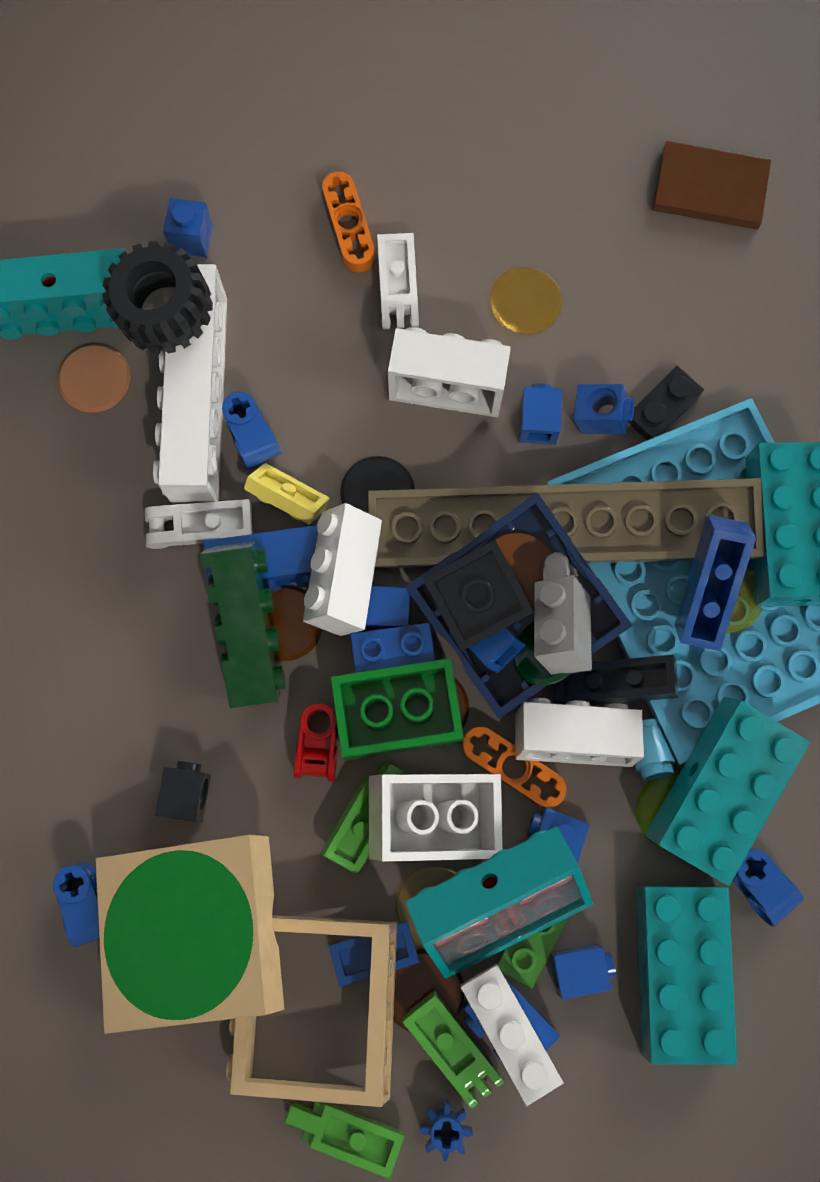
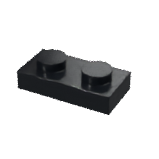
[627,365,705,441]

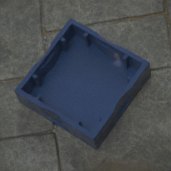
[405,492,633,719]

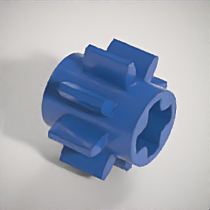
[419,1100,473,1161]

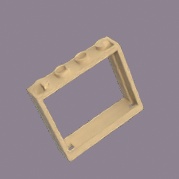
[226,915,397,1107]

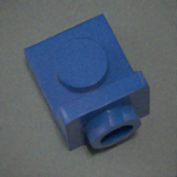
[527,807,590,863]

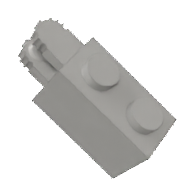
[534,551,592,675]

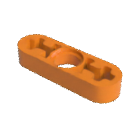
[322,171,375,273]
[462,727,567,808]

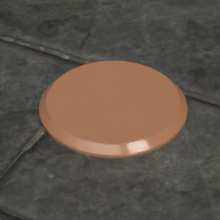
[57,343,131,413]

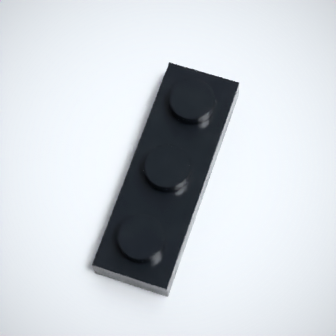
[556,655,678,705]

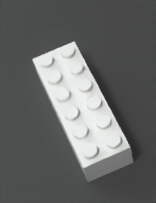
[153,264,227,505]

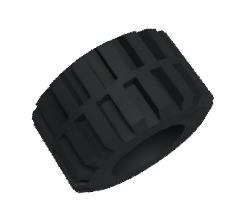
[102,241,213,354]

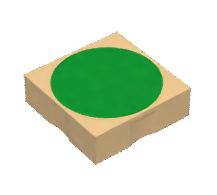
[96,835,284,1034]

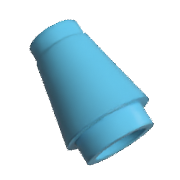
[636,719,675,780]

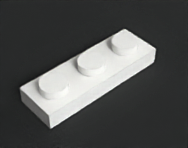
[460,964,564,1106]

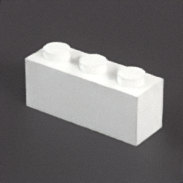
[303,503,382,636]
[515,698,644,767]

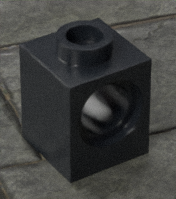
[155,761,211,822]

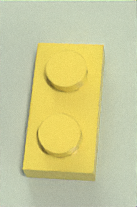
[244,463,330,525]

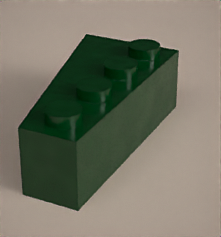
[200,540,286,708]

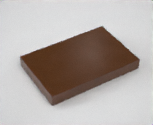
[653,141,771,230]

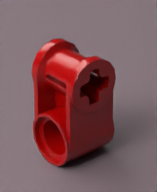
[294,703,338,782]

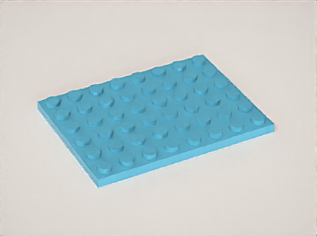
[546,398,820,765]

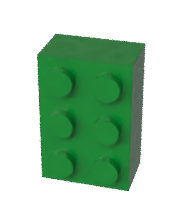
[331,658,464,761]

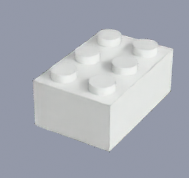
[388,327,511,417]
[369,774,503,862]

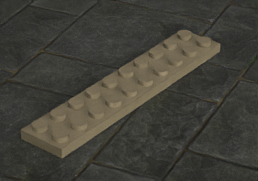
[368,478,765,569]

